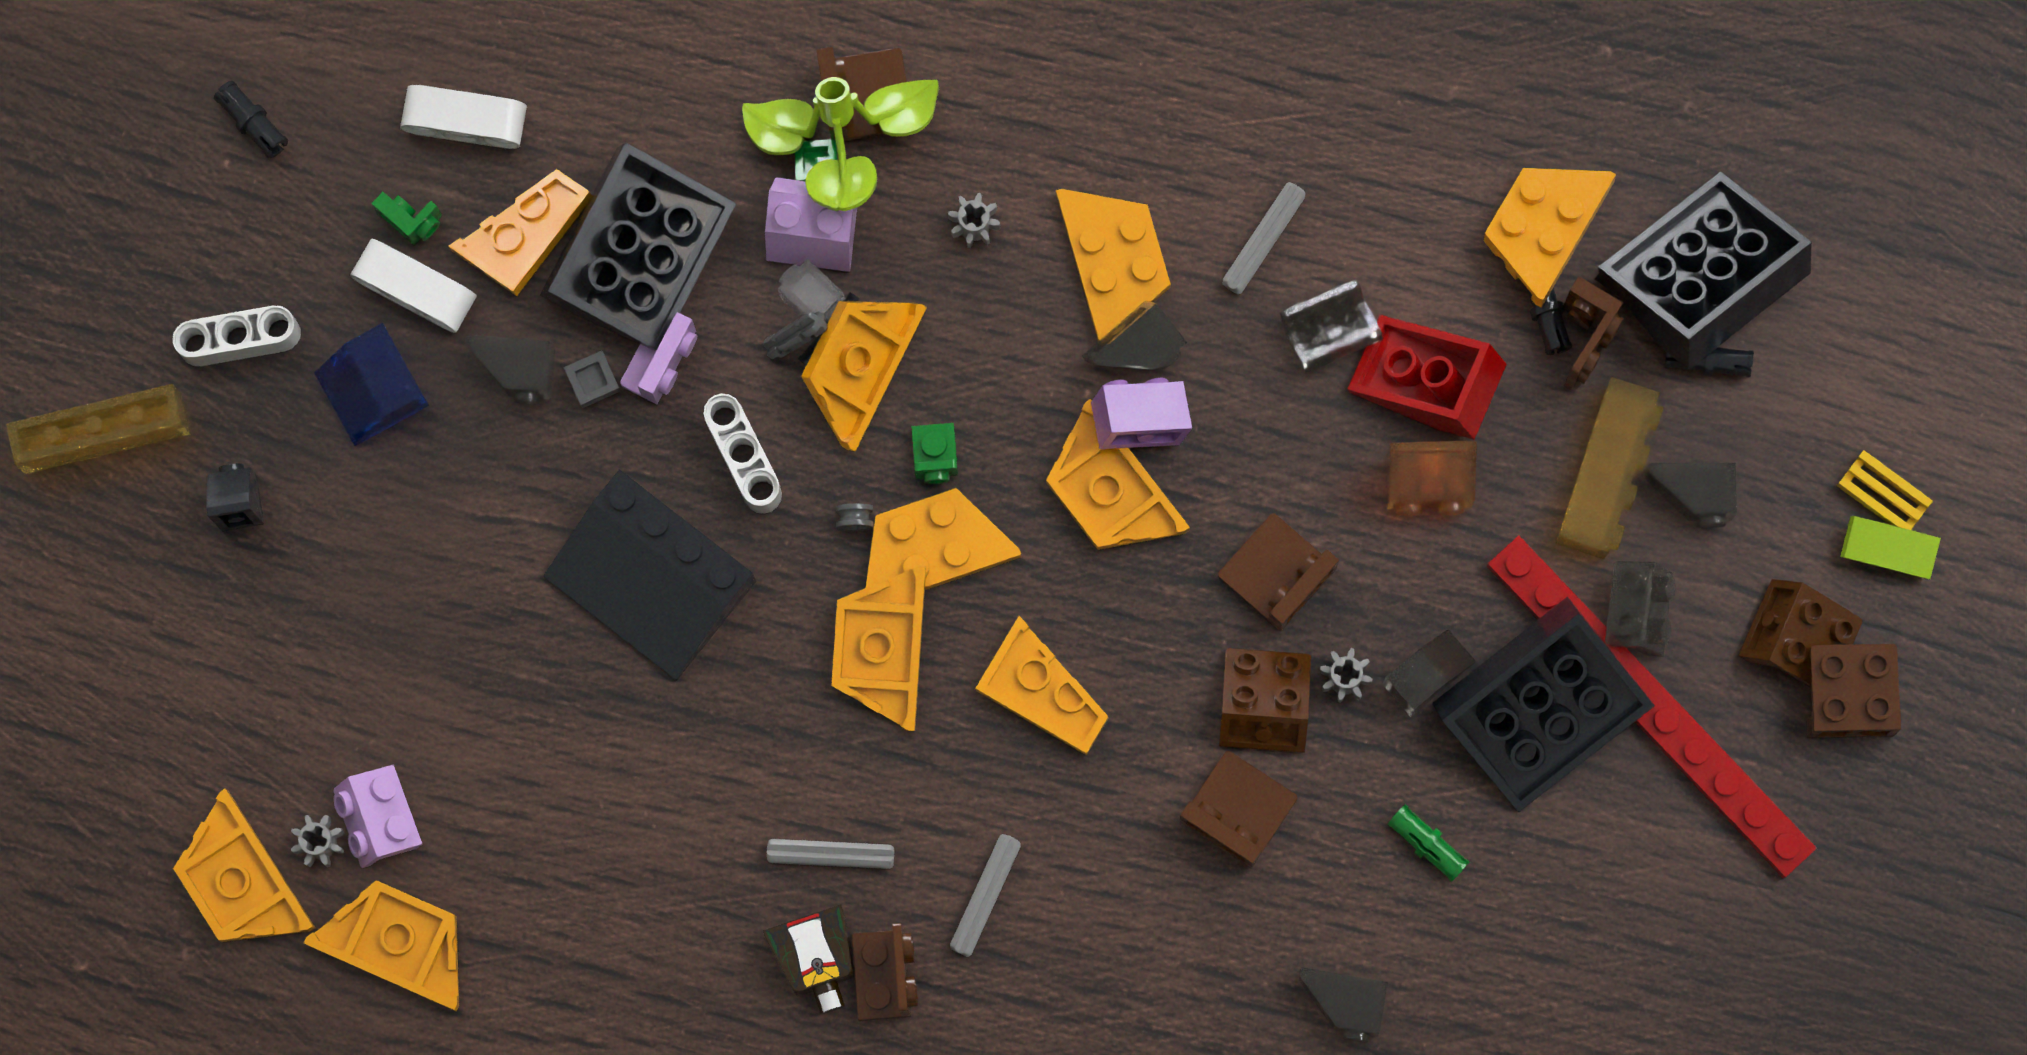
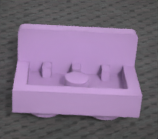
[620,312,697,404]
[334,765,422,868]

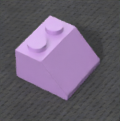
[765,178,857,272]

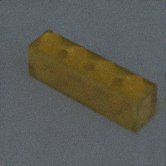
[1556,377,1664,559]
[6,384,191,474]

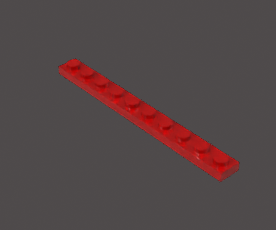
[1487,535,1817,879]

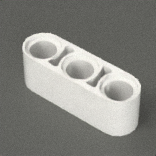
[400,85,527,149]
[350,239,477,333]
[173,306,301,366]
[703,393,782,513]

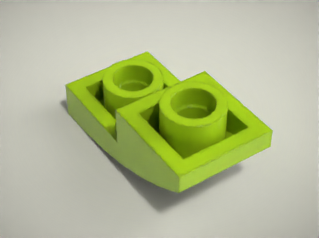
[1840,516,1941,580]

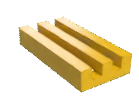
[1837,450,1933,530]

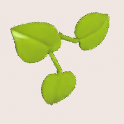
[742,77,939,211]

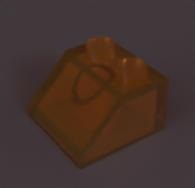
[1385,441,1477,516]

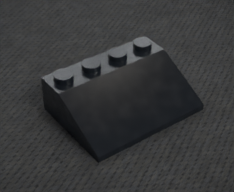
[540,142,736,351]
[1598,172,1812,369]
[543,469,756,681]
[1432,597,1655,812]

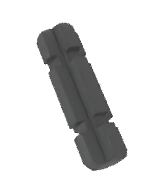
[763,311,828,359]

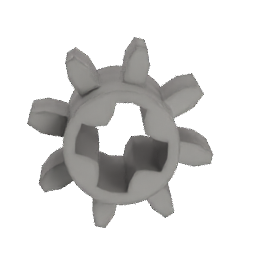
[948,193,1000,248]
[1319,648,1373,703]
[291,815,344,867]

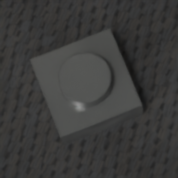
[564,350,621,408]

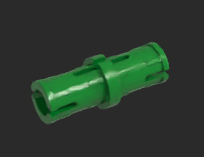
[1387,804,1470,883]

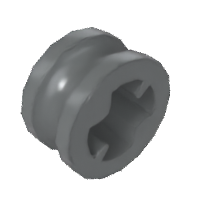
[835,503,874,531]

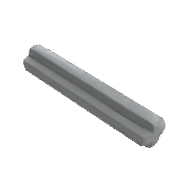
[1223,182,1305,294]
[950,834,1021,957]
[767,839,895,869]

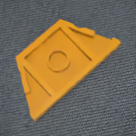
[1483,168,1616,308]
[1056,189,1171,346]
[801,301,927,451]
[1046,399,1190,550]
[866,488,1021,590]
[831,566,926,731]
[173,788,315,942]
[304,880,459,1012]

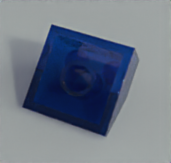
[314,323,429,446]

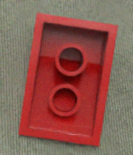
[1347,315,1507,440]

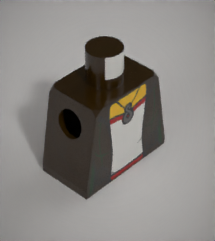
[763,904,854,1014]

